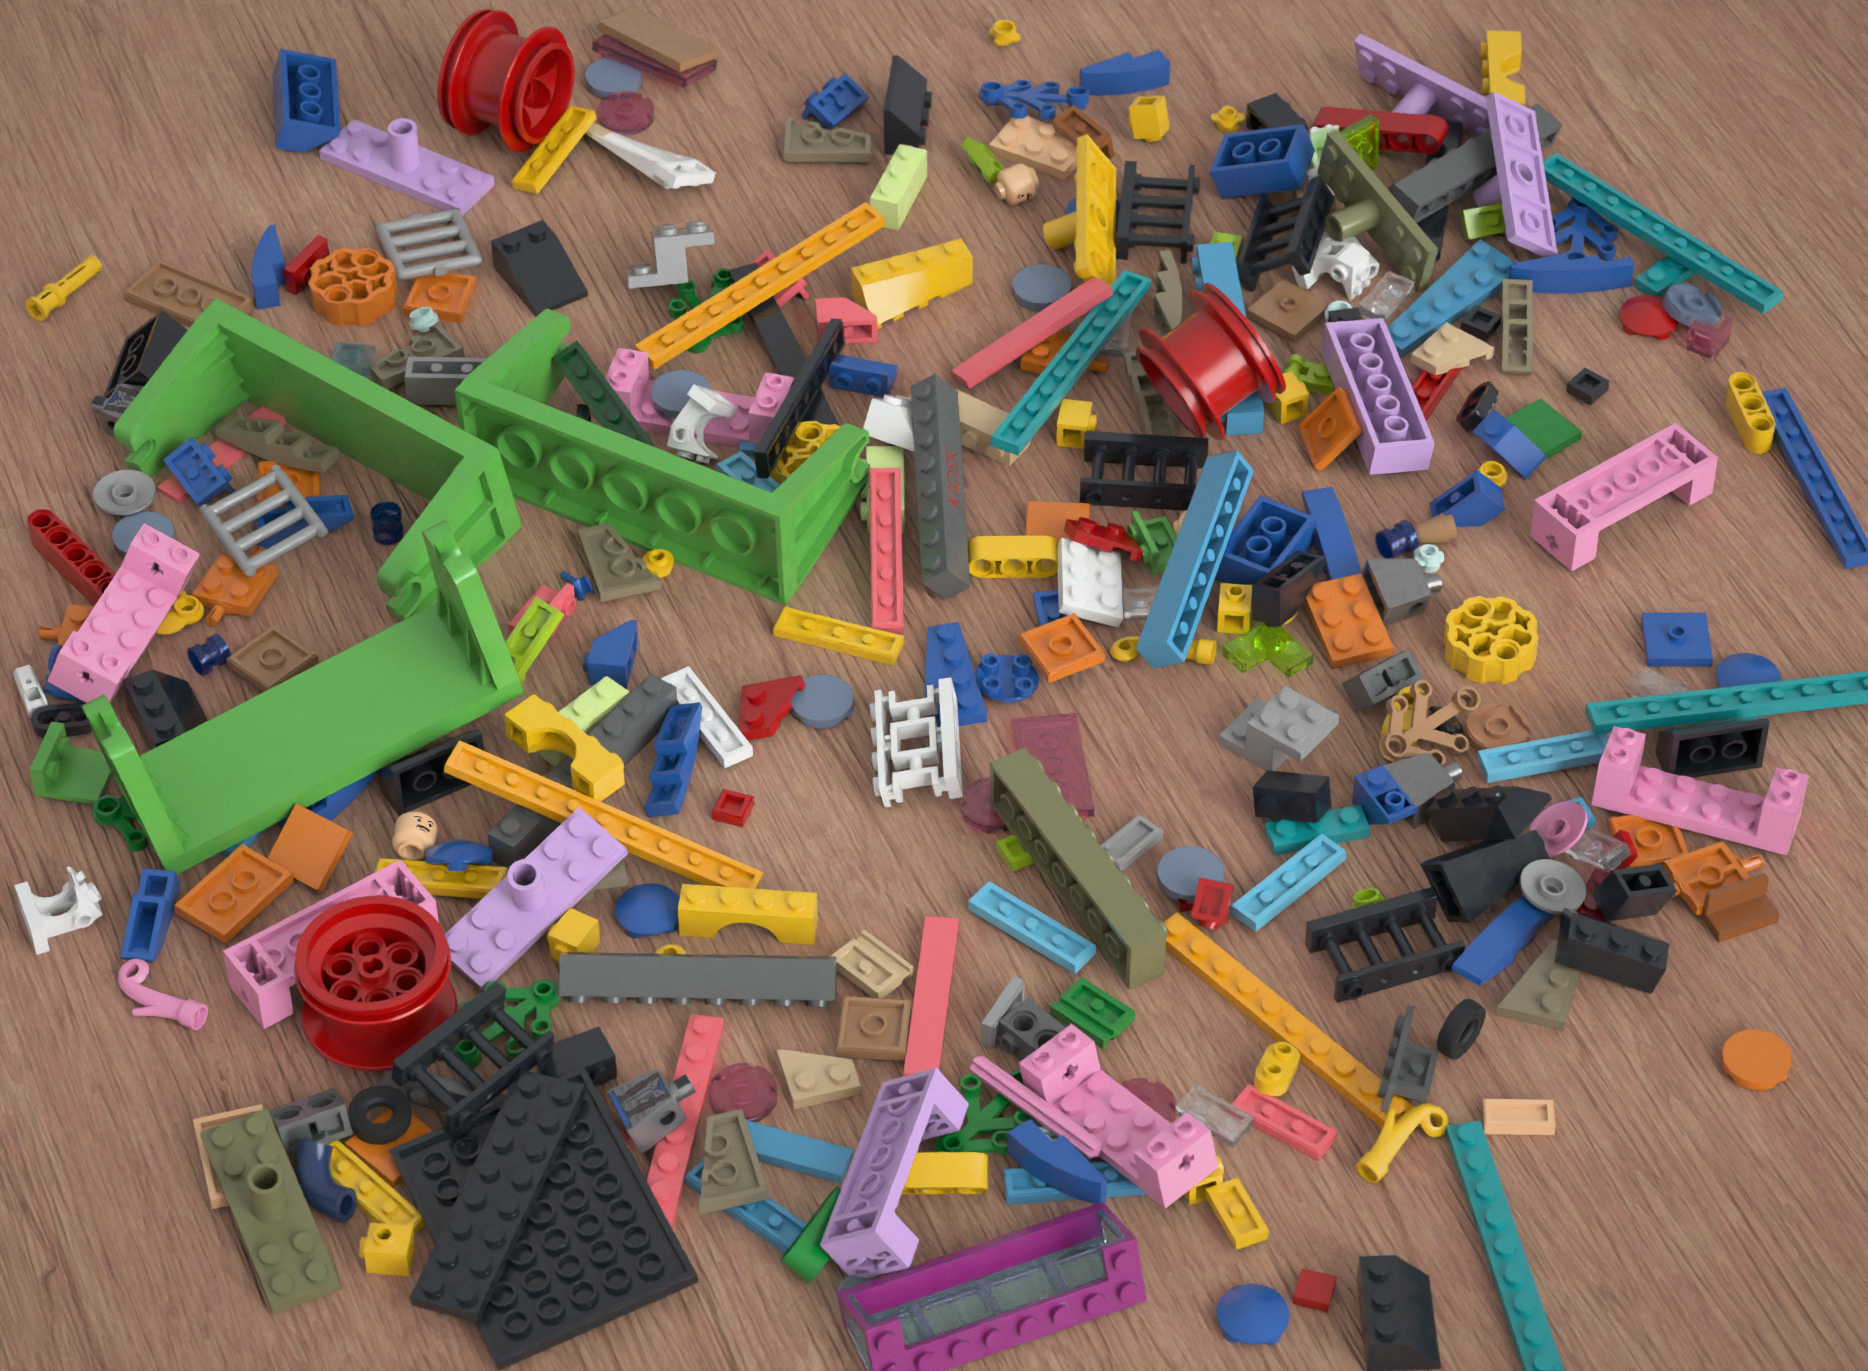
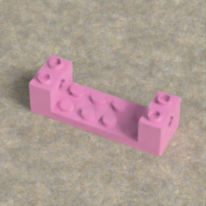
[605,348,795,447]
[1530,423,1718,572]
[48,523,200,704]
[1592,726,1809,855]
[223,860,439,1029]
[1019,1024,1218,1208]

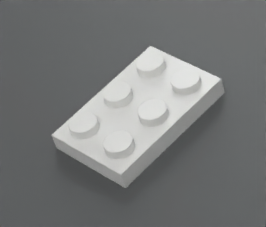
[1057,538,1123,628]

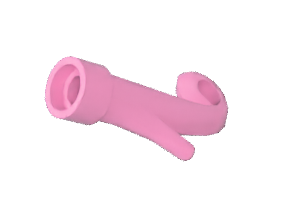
[118,959,208,1030]

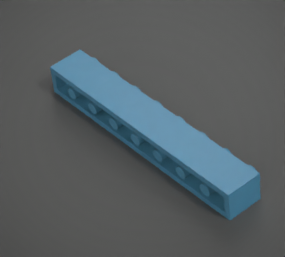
[1191,242,1264,435]
[1136,450,1254,669]

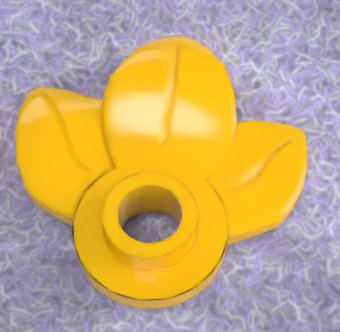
[157,591,204,635]

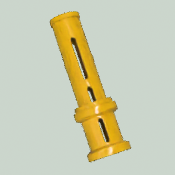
[25,256,102,322]

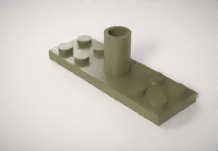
[1317,129,1438,292]
[200,1108,341,1314]

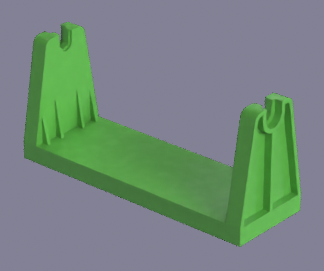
[113,298,522,621]
[455,309,870,606]
[81,520,524,875]

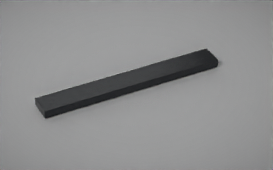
[729,262,839,425]
[754,318,845,479]

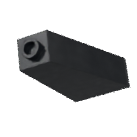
[1421,830,1550,923]

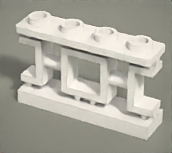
[870,677,963,808]

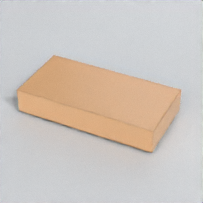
[1482,1099,1556,1135]

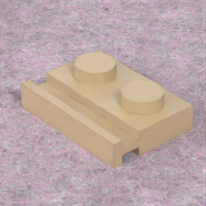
[831,930,913,998]

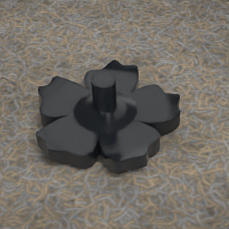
[1429,705,1463,735]

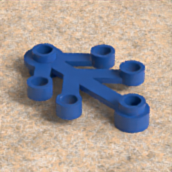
[978,80,1089,120]
[1552,197,1618,261]

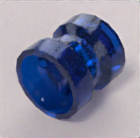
[370,501,404,545]
[1375,520,1419,559]
[187,633,231,676]

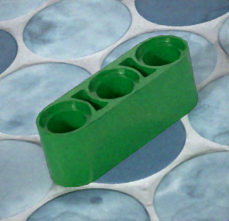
[780,1186,841,1284]

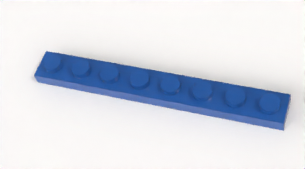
[1762,388,1868,569]

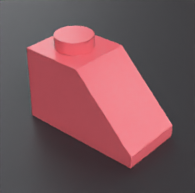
[815,297,878,344]

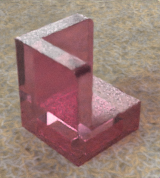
[1686,317,1733,360]

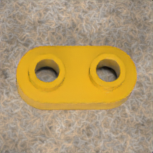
[1253,1042,1300,1096]

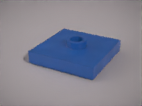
[1641,613,1713,667]

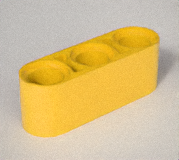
[1725,372,1775,454]
[968,535,1058,578]
[901,1152,988,1195]

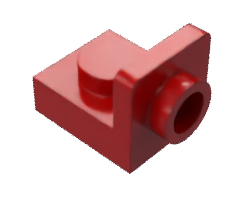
[1191,877,1234,930]

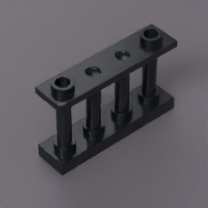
[1116,161,1200,264]
[1237,176,1335,292]
[1080,431,1209,511]
[1305,887,1465,1003]
[391,981,554,1134]

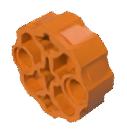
[308,247,398,326]

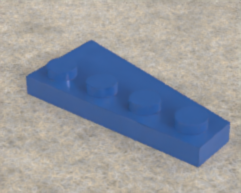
[924,622,987,727]

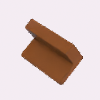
[1052,105,1115,159]
[1702,873,1779,942]

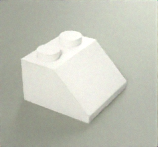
[863,394,914,451]

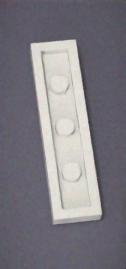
[661,666,753,768]

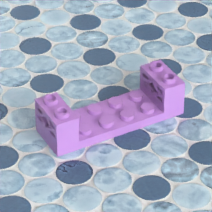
[820,1068,969,1281]

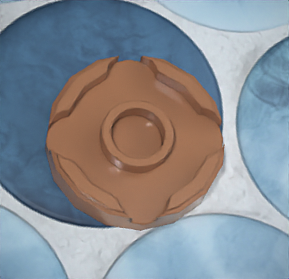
[1465,702,1530,752]

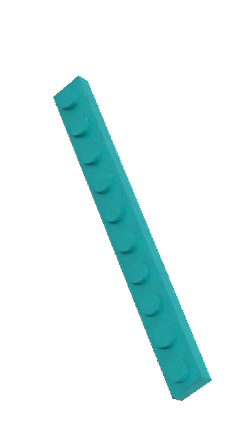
[1543,153,1784,314]
[991,270,1151,456]
[1585,671,1868,735]
[1445,1120,1564,1371]

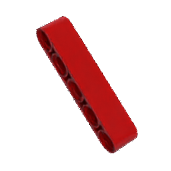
[1308,107,1449,154]
[27,509,116,606]

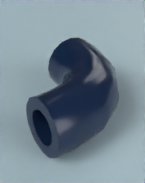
[295,1138,357,1223]

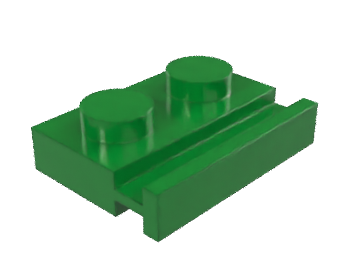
[1050,977,1135,1049]

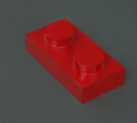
[284,235,330,295]

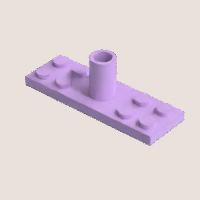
[1354,33,1490,137]
[1474,92,1558,257]
[319,118,495,216]
[445,807,628,992]

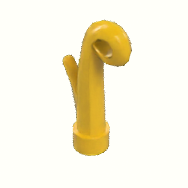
[1110,636,1217,665]
[1355,1103,1449,1184]

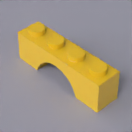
[1480,31,1526,106]
[504,694,625,802]
[678,884,818,945]

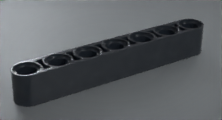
[1417,121,1462,261]

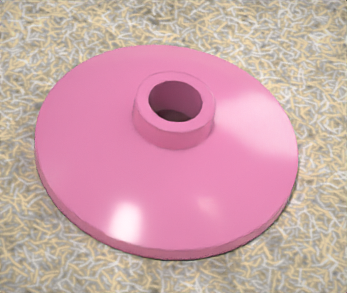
[1529,801,1587,857]

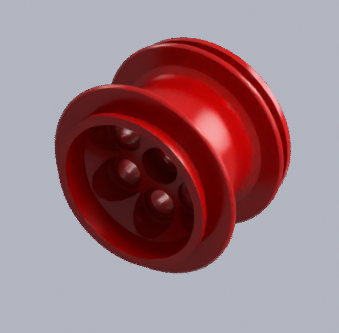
[437,9,575,153]
[1135,283,1286,441]
[294,895,457,1071]

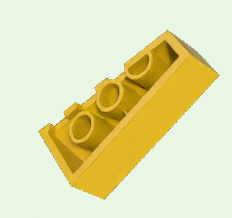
[851,238,973,329]

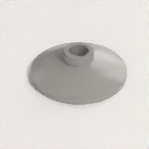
[93,470,156,515]
[1520,859,1586,914]

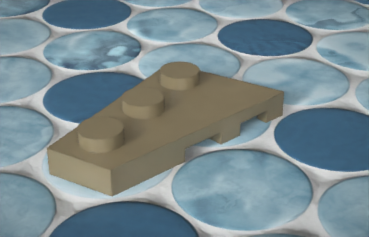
[369,322,465,389]
[578,523,662,602]
[1496,939,1581,1031]

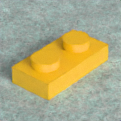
[1205,1178,1269,1250]

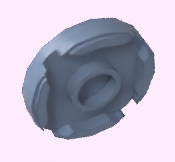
[585,56,642,100]
[1012,264,1072,311]
[1662,284,1723,329]
[650,370,711,419]
[112,511,176,558]
[790,674,854,729]
[1157,846,1224,904]

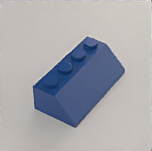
[272,49,340,153]

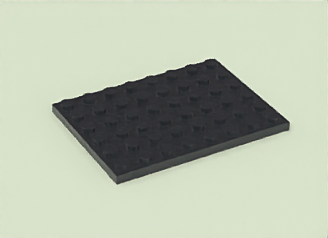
[389,1066,699,1371]

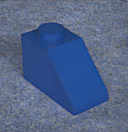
[1473,409,1547,480]
[1430,470,1505,527]
[583,620,639,689]

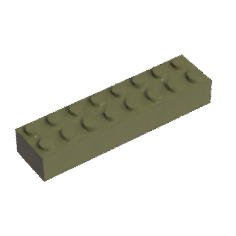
[990,747,1168,990]

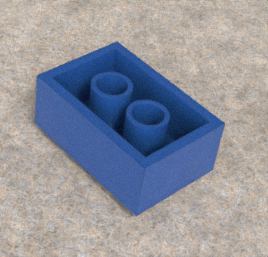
[1209,124,1315,198]
[1214,495,1316,585]

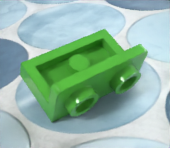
[1127,510,1177,575]

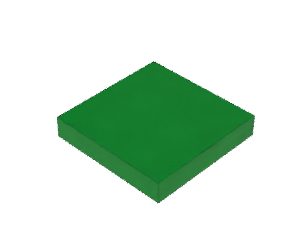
[1506,398,1582,459]

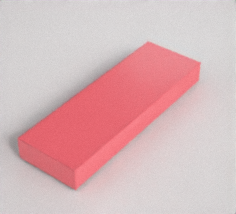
[1229,1083,1338,1161]

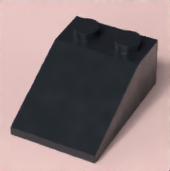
[491,220,588,317]

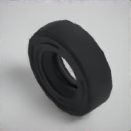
[1436,998,1486,1060]
[348,1086,411,1144]

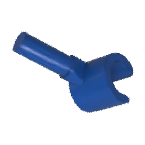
[560,571,595,601]

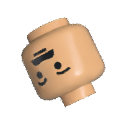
[994,163,1039,205]
[392,811,438,861]

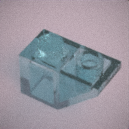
[331,342,376,379]

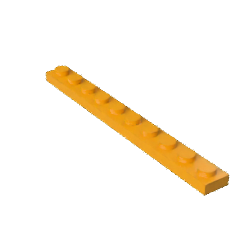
[635,202,885,370]
[444,740,764,889]
[1163,912,1414,1128]

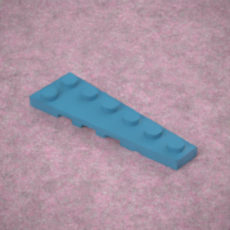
[1387,239,1517,358]

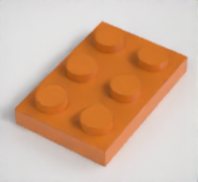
[1303,573,1393,669]
[174,844,294,944]

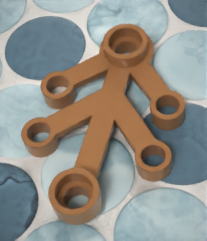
[1377,680,1481,766]

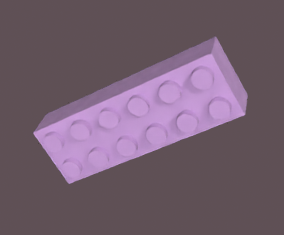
[1320,318,1435,475]

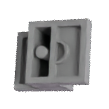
[625,221,715,289]
[1218,686,1339,771]

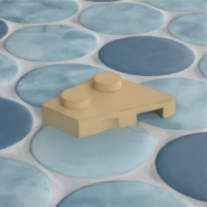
[1411,322,1494,376]
[777,1049,861,1109]

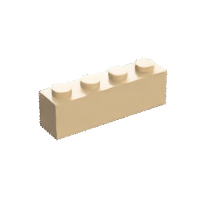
[908,377,1030,466]

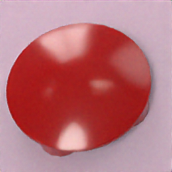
[1619,295,1679,340]

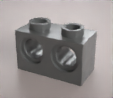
[1341,649,1424,712]
[999,998,1066,1061]
[269,1088,353,1158]

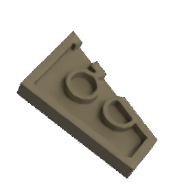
[784,116,871,163]
[699,1109,769,1215]

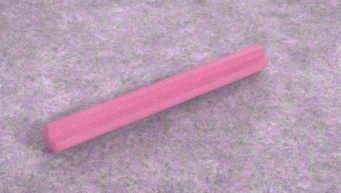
[969,1056,1103,1159]

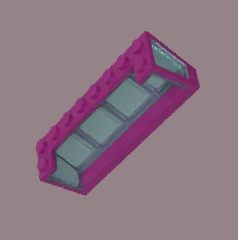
[836,1202,1147,1371]

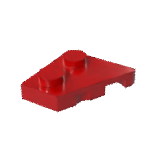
[1063,517,1143,562]
[738,675,805,741]

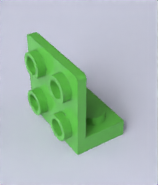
[30,722,112,805]

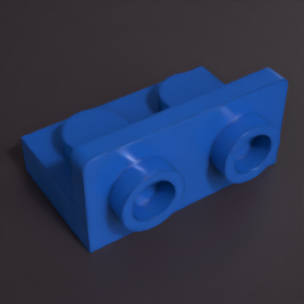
[801,73,870,130]
[829,355,898,397]
[163,437,235,507]

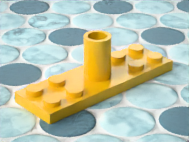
[1043,134,1116,286]

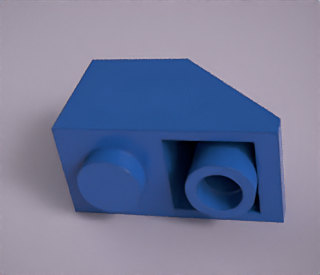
[1352,765,1417,825]

